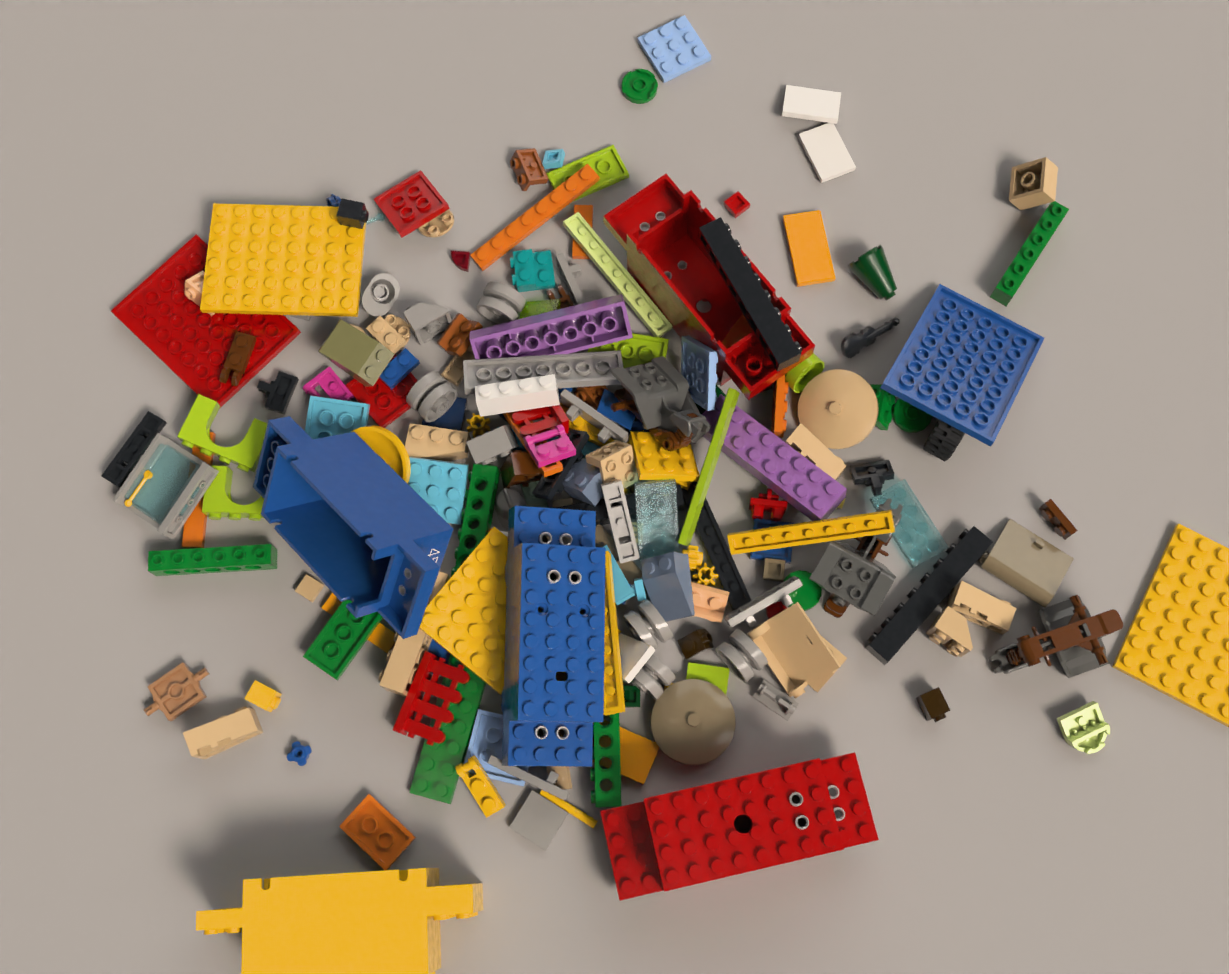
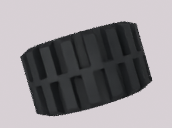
[923,420,965,462]

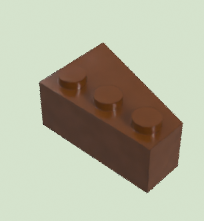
[500,450,554,489]

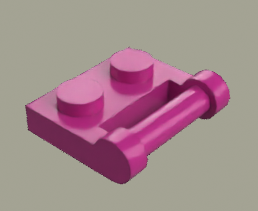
[302,366,354,401]
[523,424,576,468]

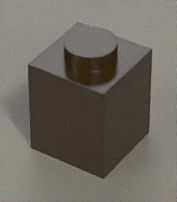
[916,687,951,722]

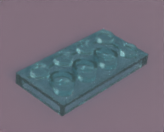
[634,479,680,563]
[870,479,949,569]

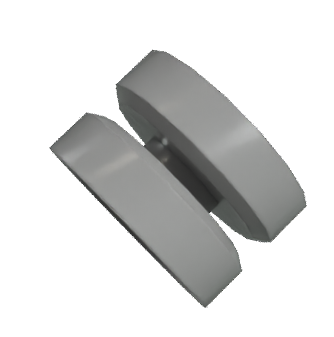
[476,282,526,325]
[406,371,458,422]
[623,599,673,649]
[715,629,768,683]
[631,654,676,700]

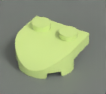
[1056,701,1110,754]

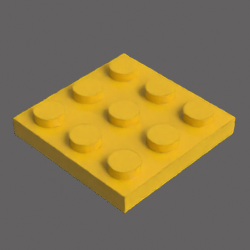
[629,431,700,482]

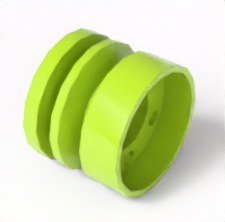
[785,353,824,393]

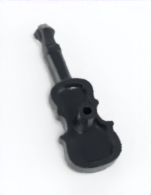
[841,317,900,358]

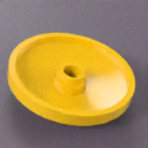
[351,425,411,484]

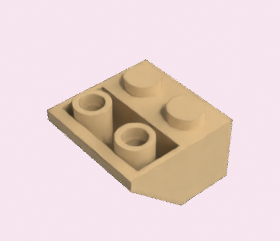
[926,606,973,658]

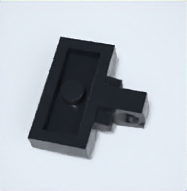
[257,371,299,414]
[849,460,894,496]

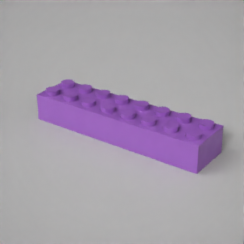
[469,294,633,360]
[702,394,847,521]

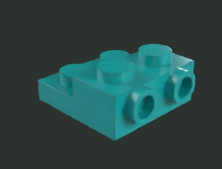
[510,249,556,292]

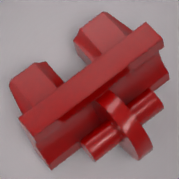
[749,488,787,522]

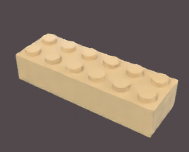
[378,571,450,697]

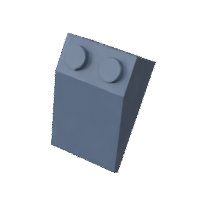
[562,458,603,506]
[641,552,695,622]

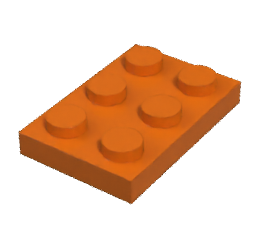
[771,375,788,438]
[339,794,416,871]

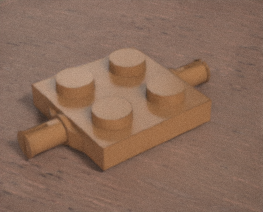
[144,662,210,721]

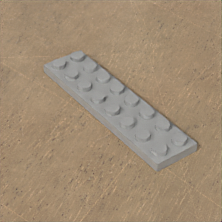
[463,350,623,395]

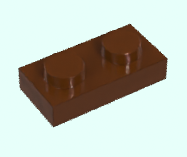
[1039,499,1078,540]

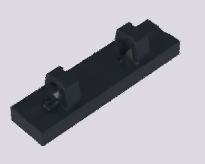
[101,411,167,488]
[532,429,590,501]

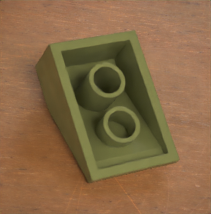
[318,319,394,387]

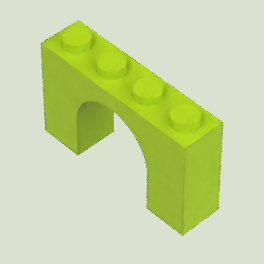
[177,394,268,473]
[202,466,264,521]

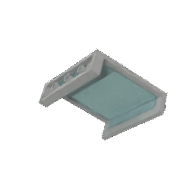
[113,433,219,539]

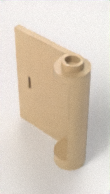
[747,602,841,698]

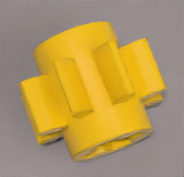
[467,413,490,437]
[681,545,703,571]
[692,563,718,587]

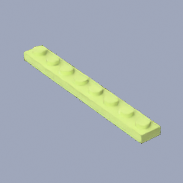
[563,212,673,337]

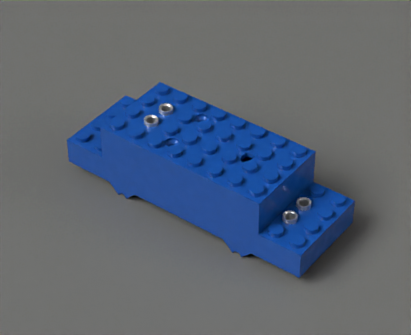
[501,506,606,767]

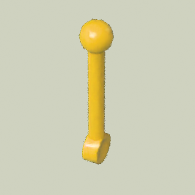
[124,470,153,507]

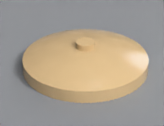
[798,369,879,449]

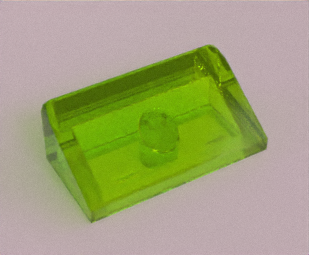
[520,299,560,319]

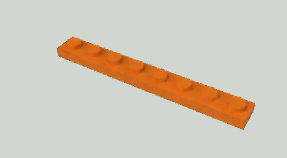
[470,164,600,271]

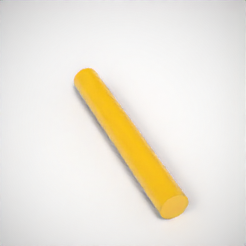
[539,790,598,829]

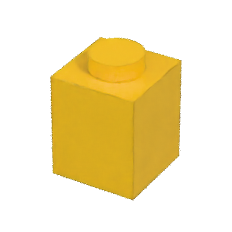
[244,680,282,712]

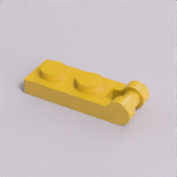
[455,756,506,818]

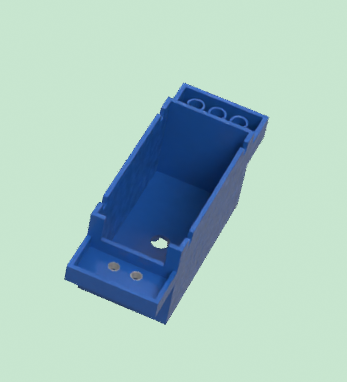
[253,416,453,639]

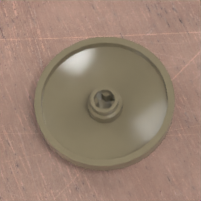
[651,679,736,765]

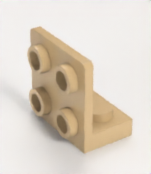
[585,440,638,489]

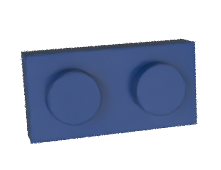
[379,348,420,390]

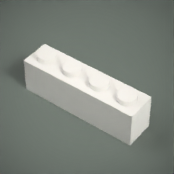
[475,374,560,417]

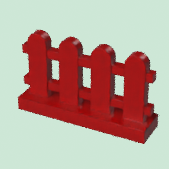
[512,405,569,438]
[392,651,470,746]

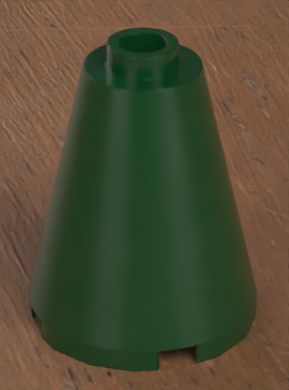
[848,244,897,300]

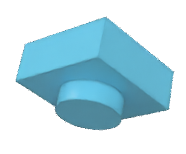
[542,149,565,169]
[631,577,646,601]

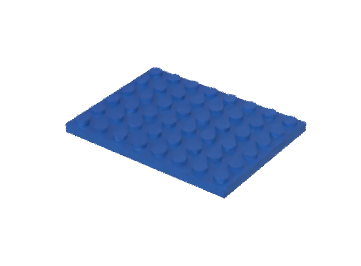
[880,284,1044,447]

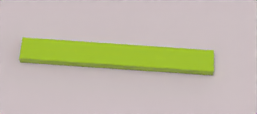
[678,388,740,546]

